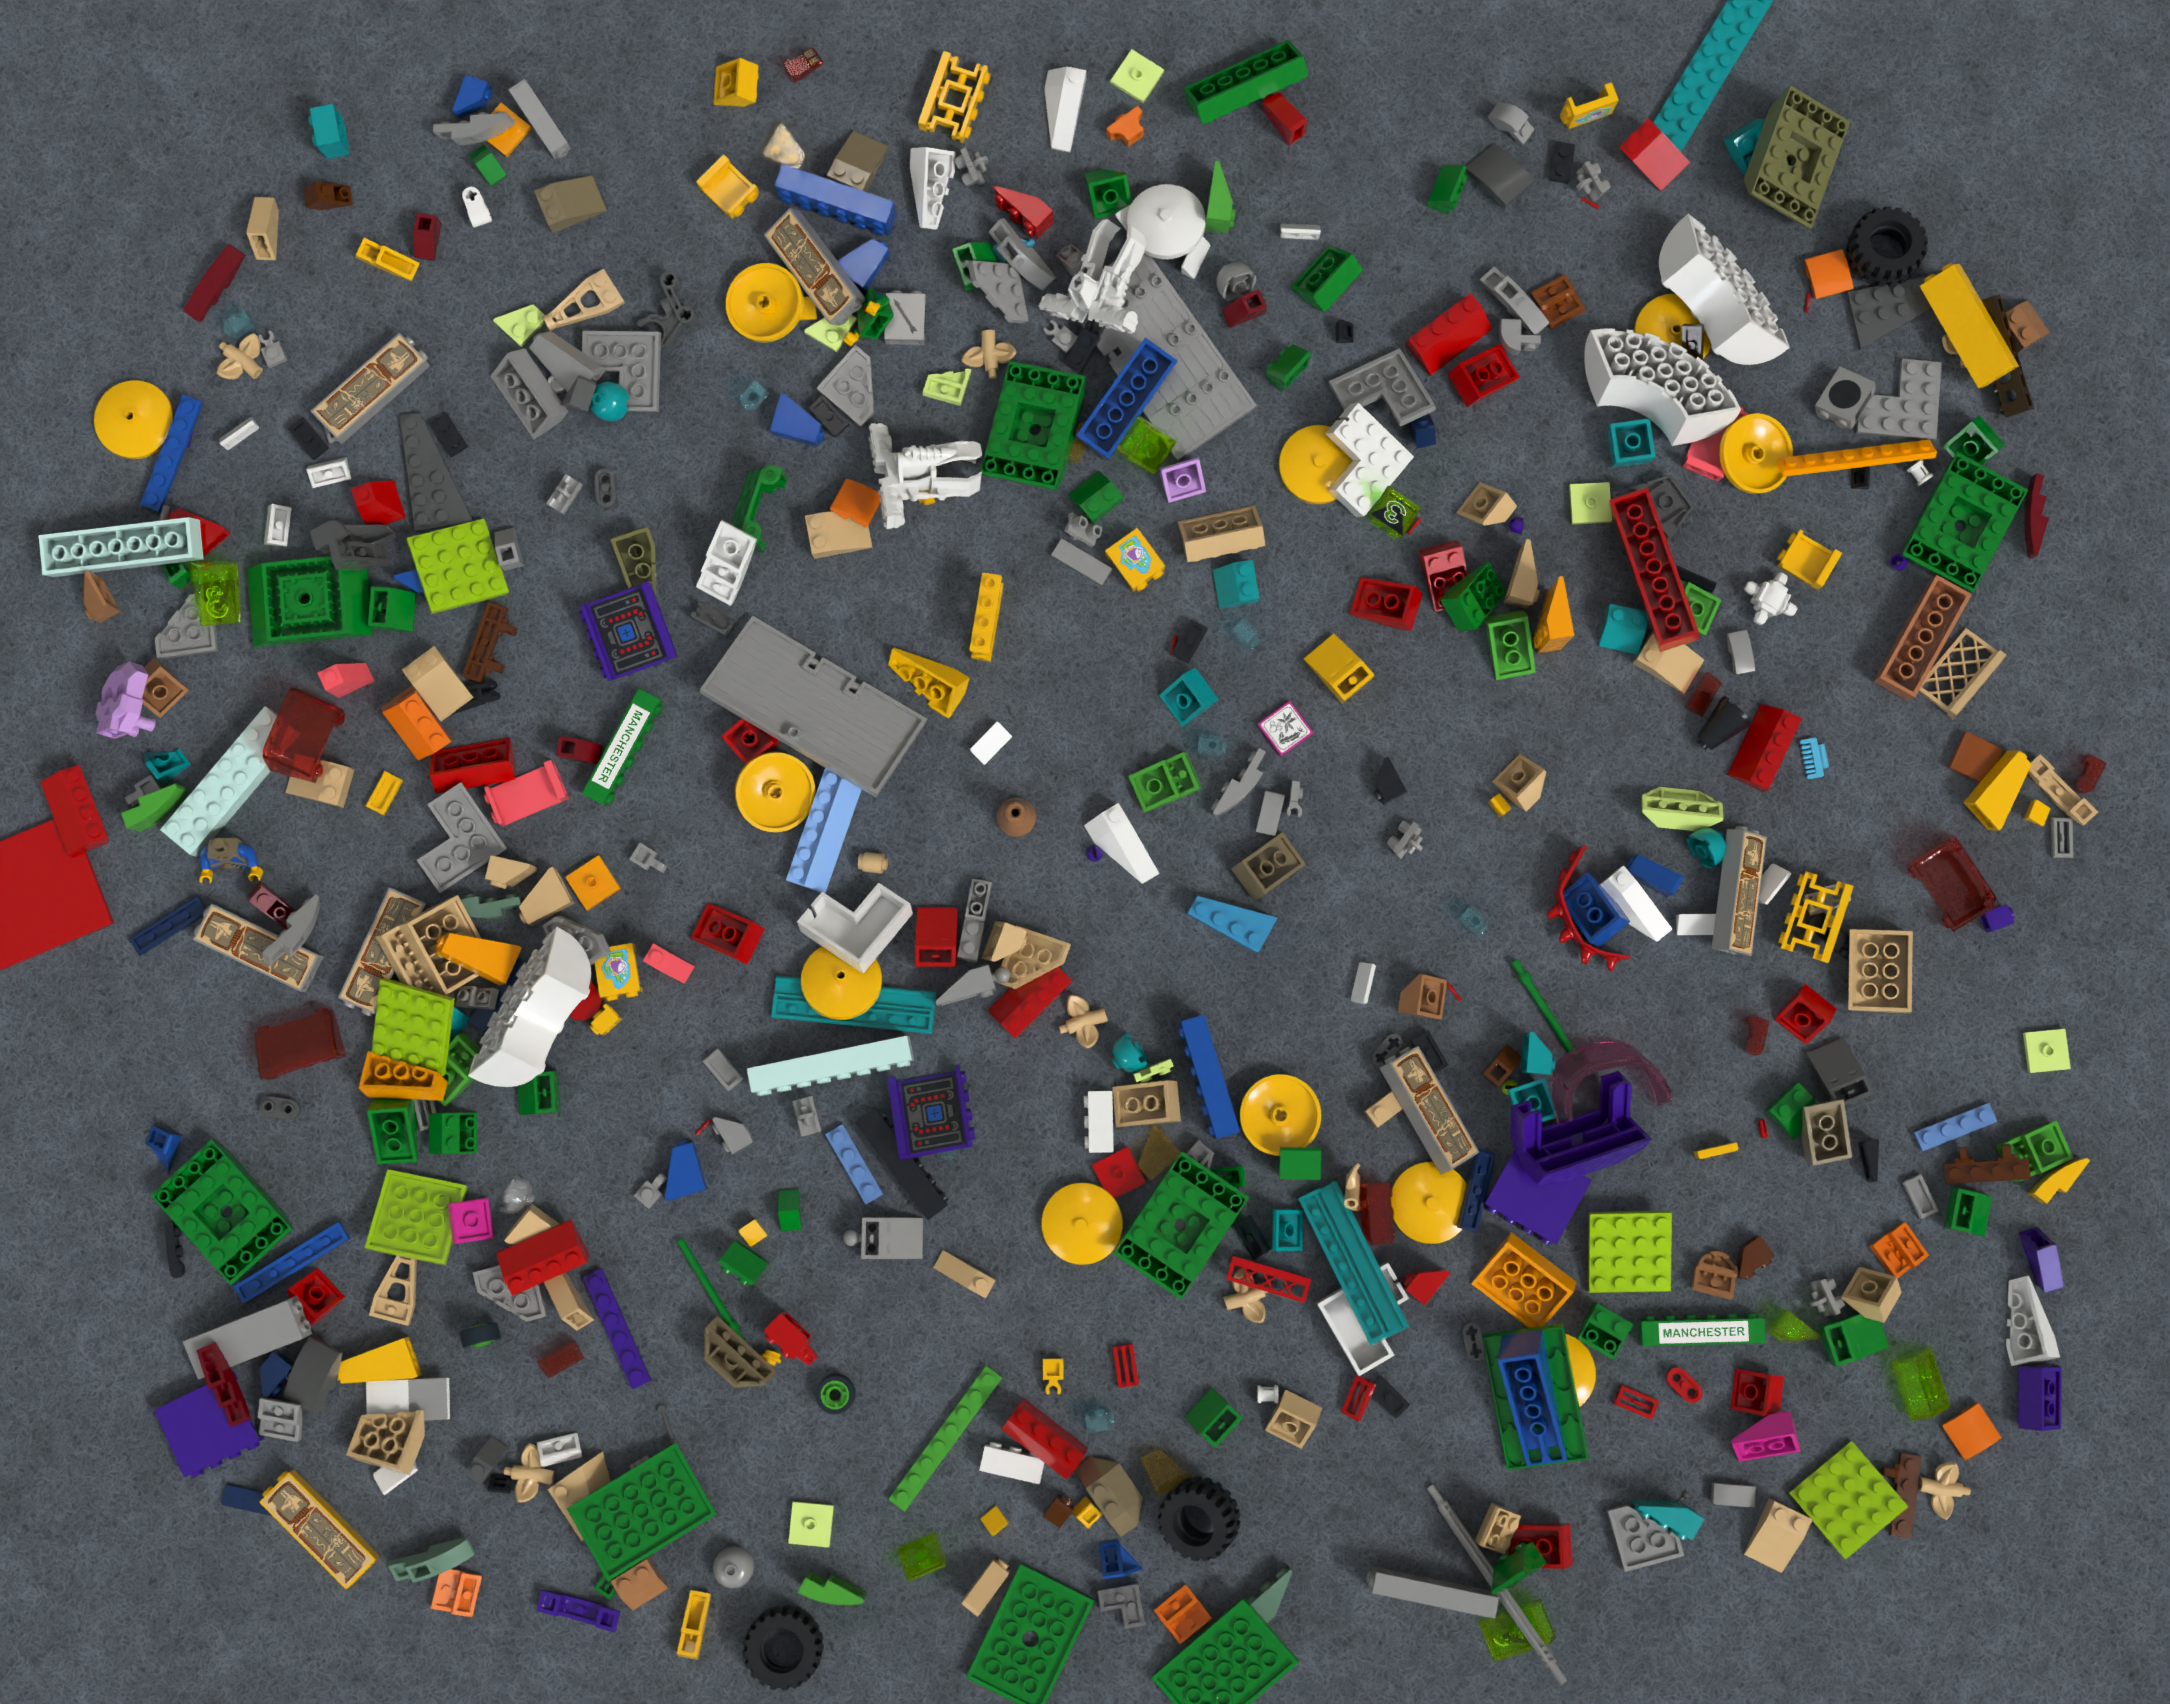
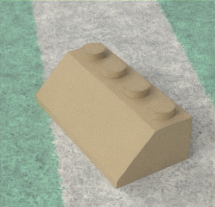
[1178,505,1265,562]

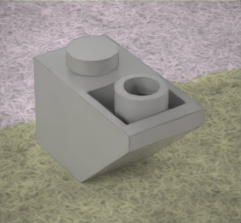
[1055,244,1088,277]
[495,528,524,571]
[712,1117,755,1154]

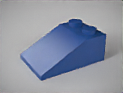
[1563,872,1631,947]

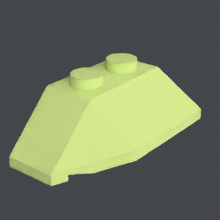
[1641,787,1723,831]

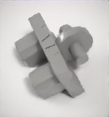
[954,148,989,186]
[1576,161,1611,202]
[546,474,583,515]
[1064,512,1102,547]
[1387,820,1423,859]
[792,1096,822,1137]
[1809,1278,1845,1317]

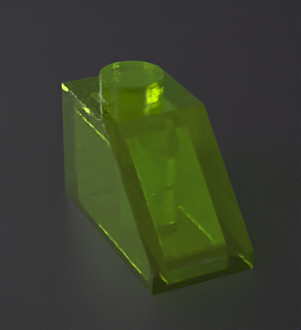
[1768,1309,1820,1342]

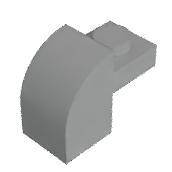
[1487,102,1535,145]
[1499,319,1541,355]

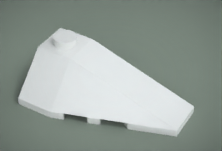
[1044,67,1086,152]
[910,147,956,230]
[1084,803,1159,884]
[1600,866,1672,942]
[2006,1276,2060,1366]

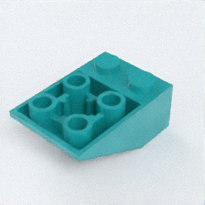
[1723,118,1765,176]
[1631,1499,1705,1541]

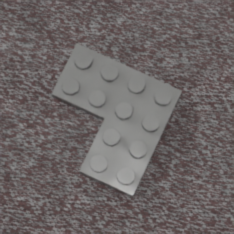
[582,331,661,412]
[1329,348,1436,427]
[1856,359,1942,441]
[417,782,507,893]

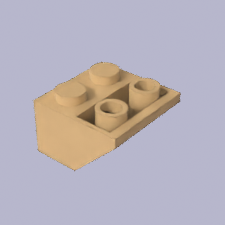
[1475,1502,1521,1554]

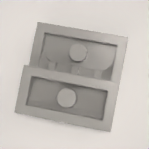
[258,1397,302,1442]

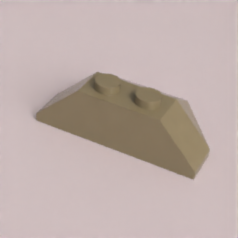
[704,1316,777,1388]
[1075,1457,1143,1537]

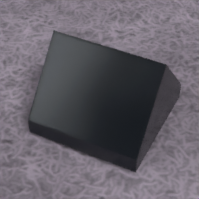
[1335,319,1354,343]
[1851,466,1870,489]
[487,1474,512,1494]

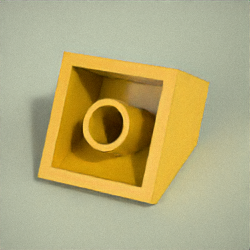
[713,58,759,107]

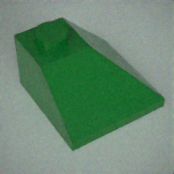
[1084,169,1132,219]

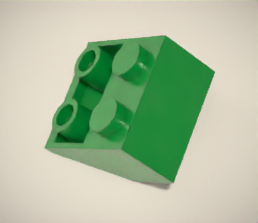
[1426,165,1468,215]
[952,242,997,292]
[368,587,417,632]
[518,1071,561,1115]
[429,1113,477,1154]
[1943,1188,1992,1237]
[718,1240,770,1286]
[1577,1302,1633,1360]
[1184,1387,1243,1448]

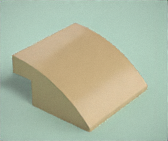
[376,895,481,995]

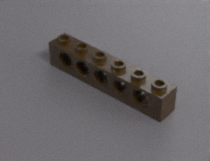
[1981,295,2034,417]

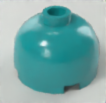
[590,382,629,422]
[1687,828,1726,869]
[1112,1032,1150,1073]

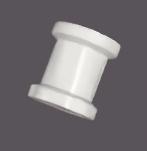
[1907,460,1934,486]
[1257,1385,1278,1404]

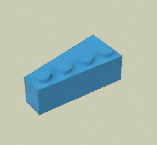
[1187,896,1278,954]

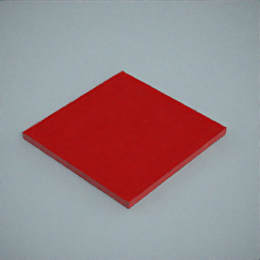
[0,819,114,970]

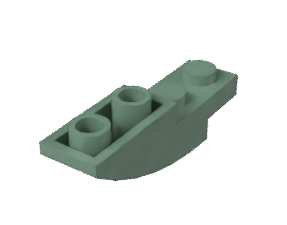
[444,894,523,919]
[388,1537,475,1583]

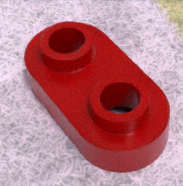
[1666,1367,1703,1403]

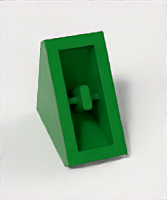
[468,144,507,187]
[161,562,196,589]
[1211,1166,1246,1187]
[778,1189,802,1231]

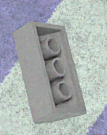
[490,348,568,439]

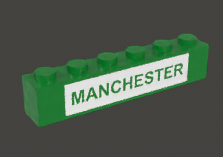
[582,689,663,807]
[1638,1313,1766,1346]

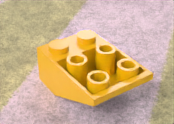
[1303,633,1374,704]

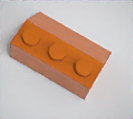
[382,689,451,760]

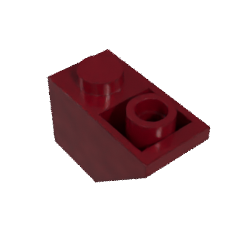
[413,213,442,261]
[1222,289,1267,328]
[556,736,603,765]

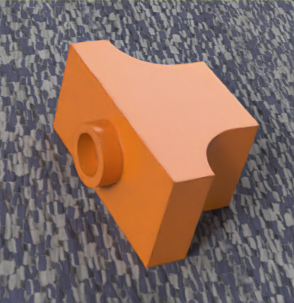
[1106,106,1144,147]

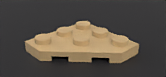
[995,925,1071,989]

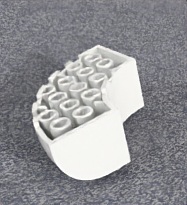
[1659,214,1790,365]
[1584,329,1741,446]
[468,927,591,1087]

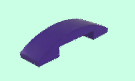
[537,1590,621,1633]

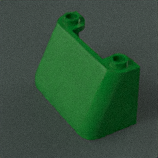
[731,465,788,553]

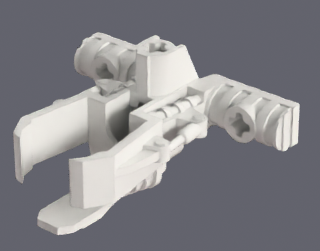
[1038,219,1146,334]
[868,423,982,529]

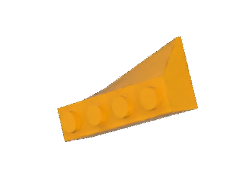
[358,1051,448,1101]

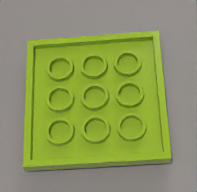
[406,519,509,614]
[371,978,455,1076]
[365,1169,468,1266]
[1588,1210,1672,1293]
[1789,1441,1908,1560]

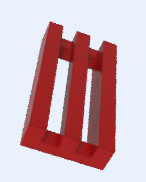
[1113,1344,1139,1388]
[1341,1375,1376,1422]
[1613,1385,1659,1420]

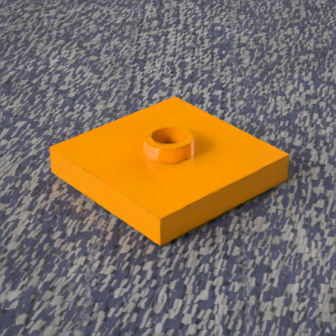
[486,103,532,157]
[565,855,621,911]

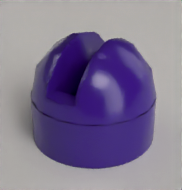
[1509,517,1524,534]
[1890,553,1908,571]
[1086,845,1102,862]

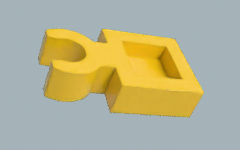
[1043,1358,1064,1394]

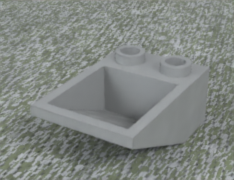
[935,965,1010,1007]
[843,1217,923,1259]

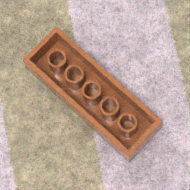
[1873,575,1972,701]

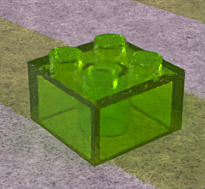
[1116,416,1177,474]

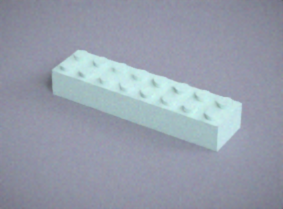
[39,517,204,577]
[160,706,302,857]
[747,1036,914,1096]

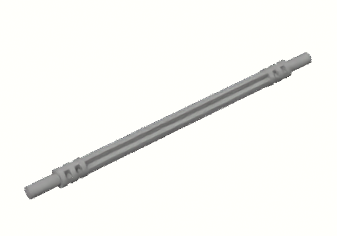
[1427,1485,1567,1685]

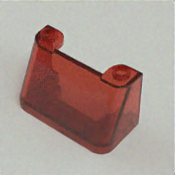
[262,687,345,783]
[1907,835,1998,932]
[254,1008,347,1080]

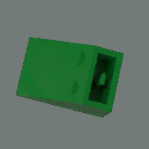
[1440,561,1507,631]
[1817,1312,1889,1367]

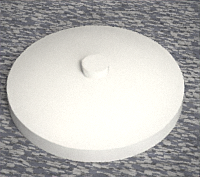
[1127,184,1206,259]

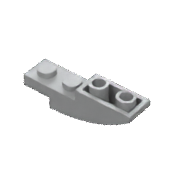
[433,111,515,146]
[989,218,1056,291]
[1480,267,1549,335]
[1211,748,1266,817]
[957,879,992,962]
[262,894,320,966]

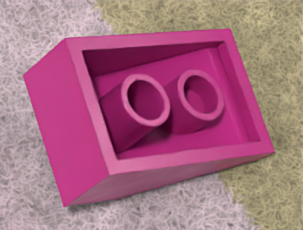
[1731,1411,1801,1462]

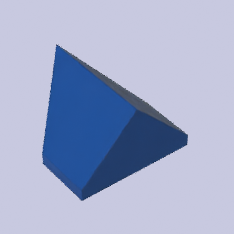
[146,1125,182,1173]
[1099,1540,1143,1579]

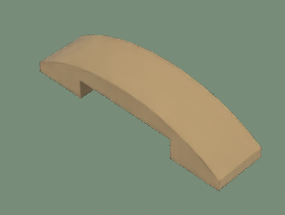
[2028,754,2098,826]

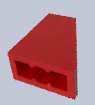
[1262,91,1308,145]
[166,509,231,558]

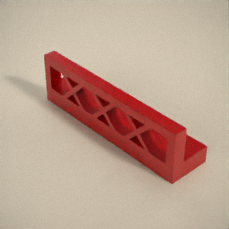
[1226,1255,1311,1303]

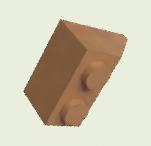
[2006,300,2050,353]
[142,657,189,718]
[610,1556,669,1610]

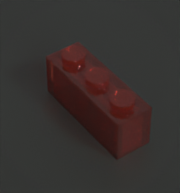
[1359,1182,1395,1245]

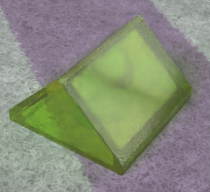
[897,1532,947,1582]

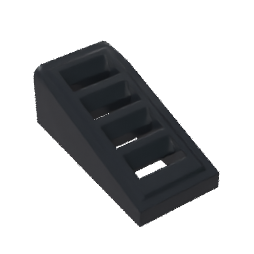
[1858,1139,1879,1182]

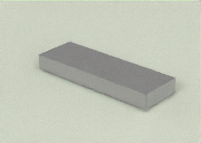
[1051,538,1112,586]

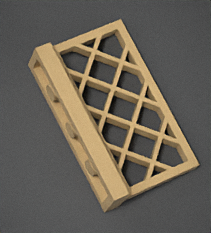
[1918,628,2006,720]

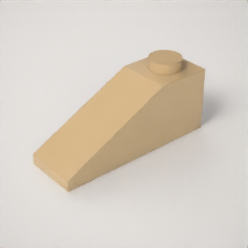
[1363,1090,1403,1128]
[933,1250,996,1298]

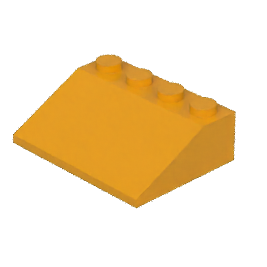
[1532,576,1575,653]
[1471,1232,1577,1328]

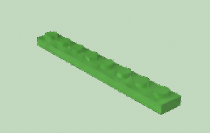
[888,1365,1003,1512]

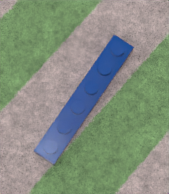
[140,394,204,513]
[233,1221,351,1304]

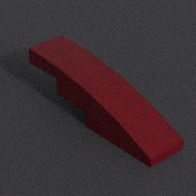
[183,244,246,322]
[2024,473,2049,559]
[196,1343,251,1427]

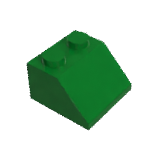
[1265,344,1312,393]
[1943,415,2006,465]
[1068,471,1123,524]
[1764,1082,1817,1140]

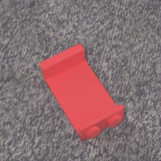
[1682,407,1749,482]
[484,760,569,826]

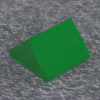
[1278,1147,1321,1180]

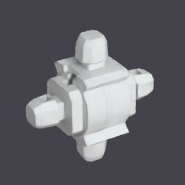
[1744,572,1797,625]

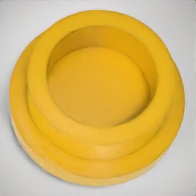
[761,1350,781,1366]

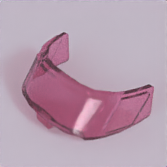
[1552,1042,1672,1125]

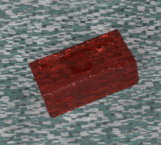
[1685,672,1722,717]
[537,1340,584,1379]

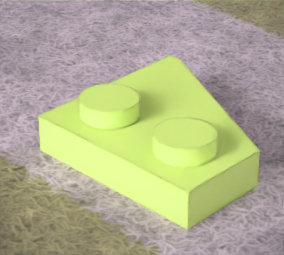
[493,305,545,347]
[804,315,857,352]
[923,369,971,406]
[1132,1058,1174,1083]

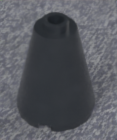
[1697,695,1753,750]

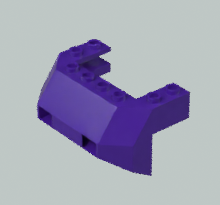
[1510,1071,1652,1187]

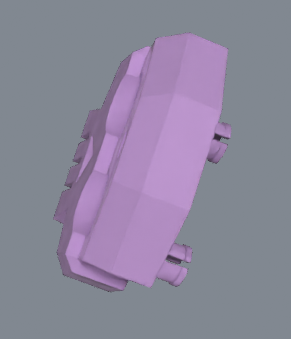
[96,661,155,739]

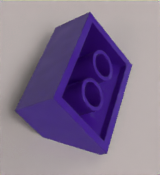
[2017,1365,2062,1431]

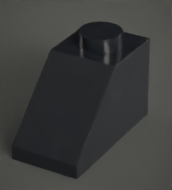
[1374,756,1407,804]

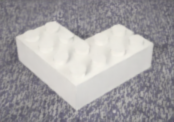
[1325,403,1414,517]
[797,883,913,974]
[1316,1262,1409,1376]

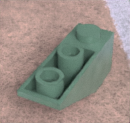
[1246,1567,1292,1623]

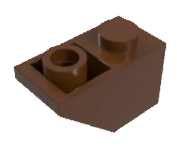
[303,181,353,210]
[1480,1044,1522,1087]
[1737,1235,1775,1280]
[1043,1493,1074,1528]

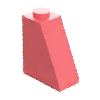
[318,663,375,698]
[643,943,695,984]

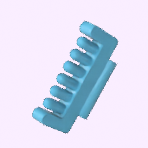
[1799,738,1829,779]

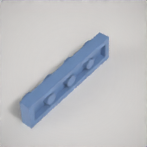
[1913,1103,1997,1151]
[825,1124,883,1204]

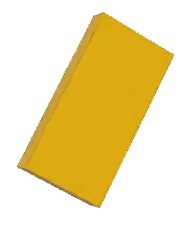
[366,771,404,815]
[1693,1142,1738,1159]

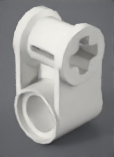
[462,187,492,228]

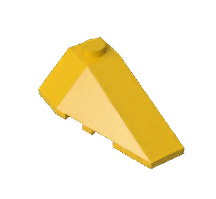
[888,648,970,718]

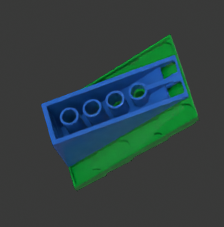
[1482,1323,1589,1470]

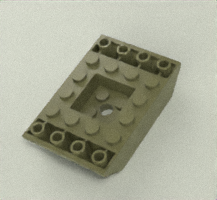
[1744,85,1850,229]

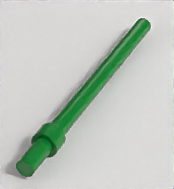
[1511,959,1583,1066]
[677,1238,747,1343]

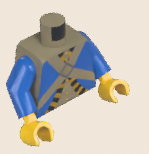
[199,838,263,883]

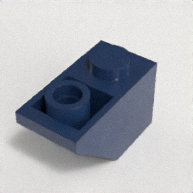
[1408,413,1436,449]
[260,1350,294,1398]

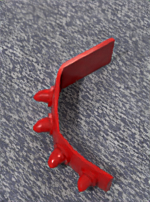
[1547,845,1631,972]

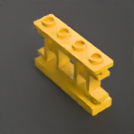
[918,51,991,143]
[970,573,1004,662]
[1778,871,1854,963]

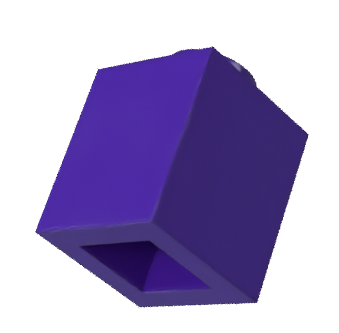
[1979,904,2015,933]

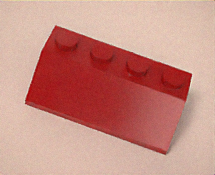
[1406,293,1492,376]
[1727,704,1802,792]
[429,737,516,794]
[40,764,109,856]
[987,967,1072,1039]
[497,1219,589,1296]
[1001,1398,1088,1479]

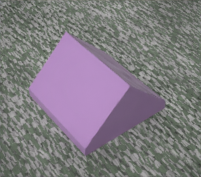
[1160,457,1206,503]

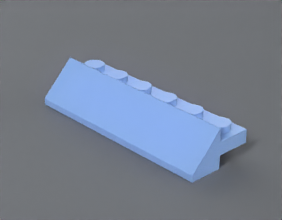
[786,768,862,893]

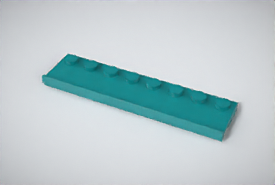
[771,975,937,1034]
[1298,1181,1410,1346]

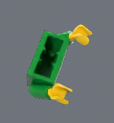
[843,288,894,346]

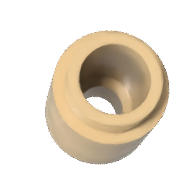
[858,852,888,874]

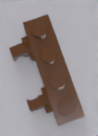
[462,602,518,683]
[1943,1144,2031,1184]
[1881,1452,1922,1539]

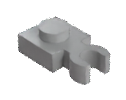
[1043,320,1078,354]
[259,330,288,368]

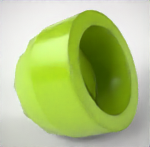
[1501,1079,1518,1096]

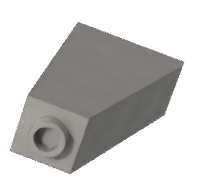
[508,79,571,160]
[529,331,606,392]

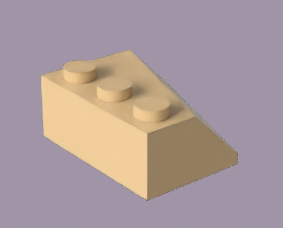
[346,1410,425,1475]
[548,1451,611,1541]

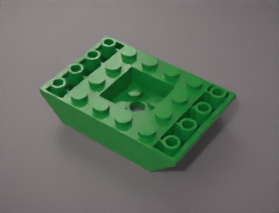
[980,361,1085,491]
[1901,452,2028,593]
[248,556,373,648]
[150,1139,293,1285]
[1113,1151,1250,1300]

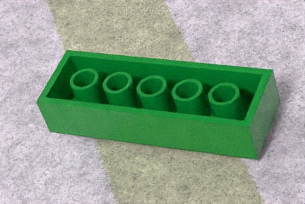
[1183,39,1308,125]

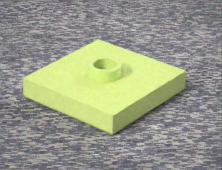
[1110,49,1164,103]
[1569,482,1612,525]
[2023,1029,2071,1073]
[788,1501,834,1547]

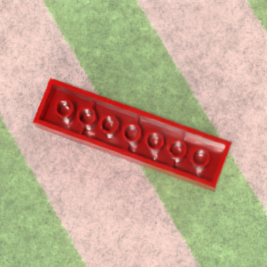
[1609,487,1699,652]

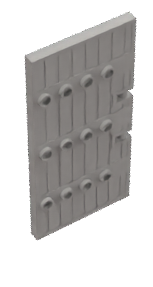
[1066,254,1257,462]
[700,616,927,798]

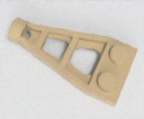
[542,269,624,331]
[369,1256,417,1326]

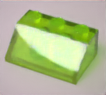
[1891,1347,1951,1421]

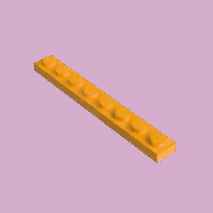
[1776,439,1937,477]

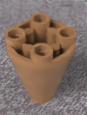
[996,797,1036,837]

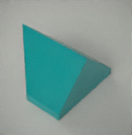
[144,749,191,783]

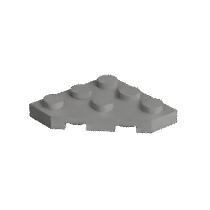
[968,261,1029,323]
[816,345,874,428]
[155,592,218,659]
[542,916,611,966]
[473,1265,548,1322]
[1607,1505,1684,1572]

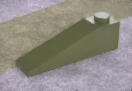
[610,526,657,598]

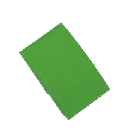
[1681,580,1721,636]
[1129,752,1203,813]
[121,784,190,832]
[439,1032,481,1107]
[1995,1120,2073,1183]
[798,1571,868,1605]

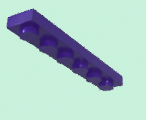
[583,1268,652,1389]

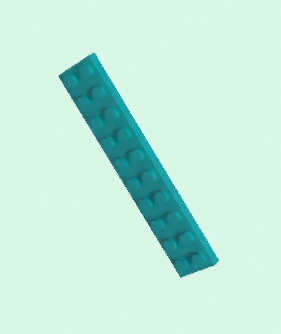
[1653,0,1773,152]

